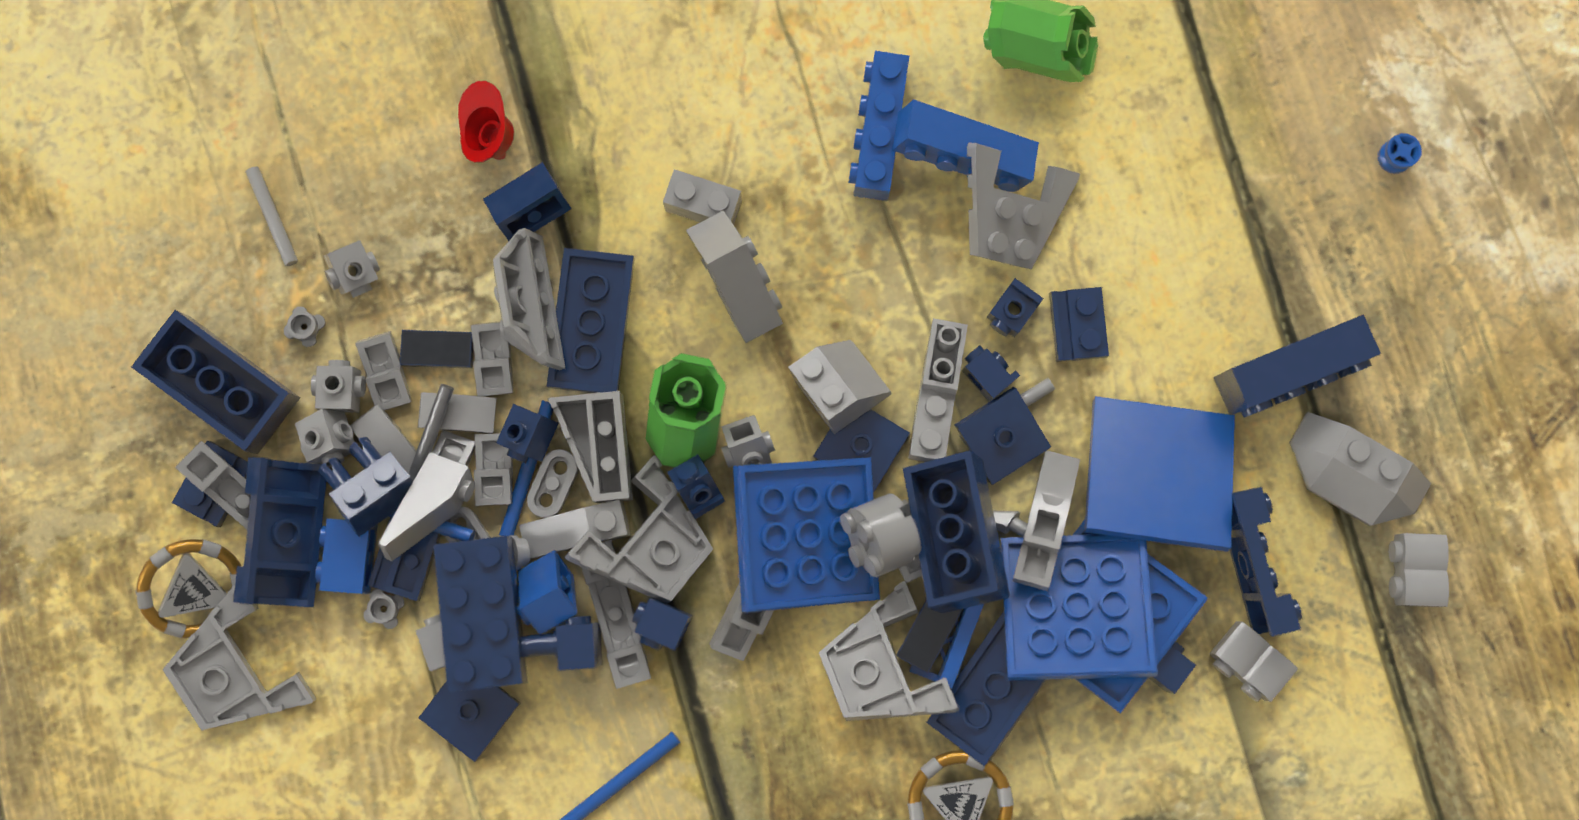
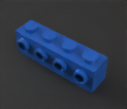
[848,51,910,201]
[892,99,1039,192]

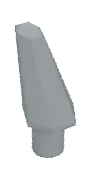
[993,510,1027,537]

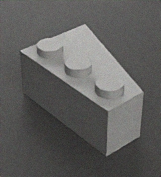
[686,210,783,343]
[548,391,633,504]

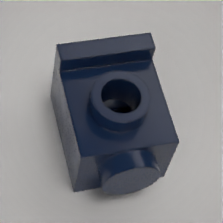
[986,278,1044,338]
[962,345,1020,402]
[667,454,726,519]

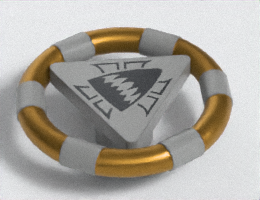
[135,539,242,638]
[907,750,1014,820]

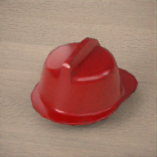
[458,81,515,163]

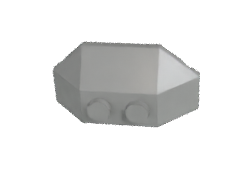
[493,228,565,370]
[1289,412,1431,526]

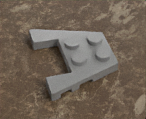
[967,143,1080,269]
[564,455,713,604]
[819,581,960,721]
[162,585,316,730]

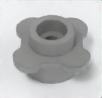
[284,306,325,347]
[363,589,404,629]

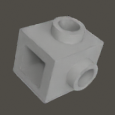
[323,240,380,297]
[311,360,366,413]
[295,409,354,467]
[721,415,775,468]

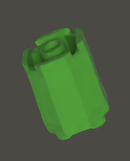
[983,0,1098,82]
[645,353,727,468]

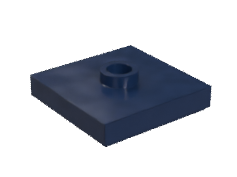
[954,387,1051,485]
[813,409,910,493]
[418,681,521,762]

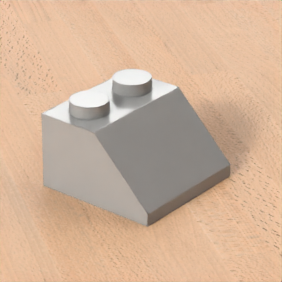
[788,340,892,434]

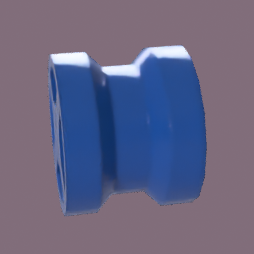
[1378,133,1422,174]

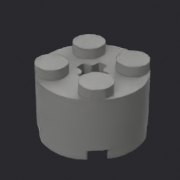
[840,493,921,577]

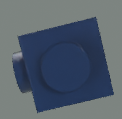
[496,404,559,463]
[1148,642,1196,694]

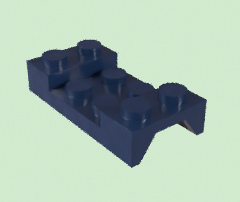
[233,457,326,608]
[1230,487,1302,637]

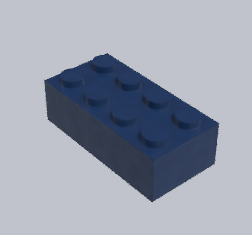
[131,310,301,454]
[1213,314,1381,418]
[903,450,1010,614]
[433,536,528,693]

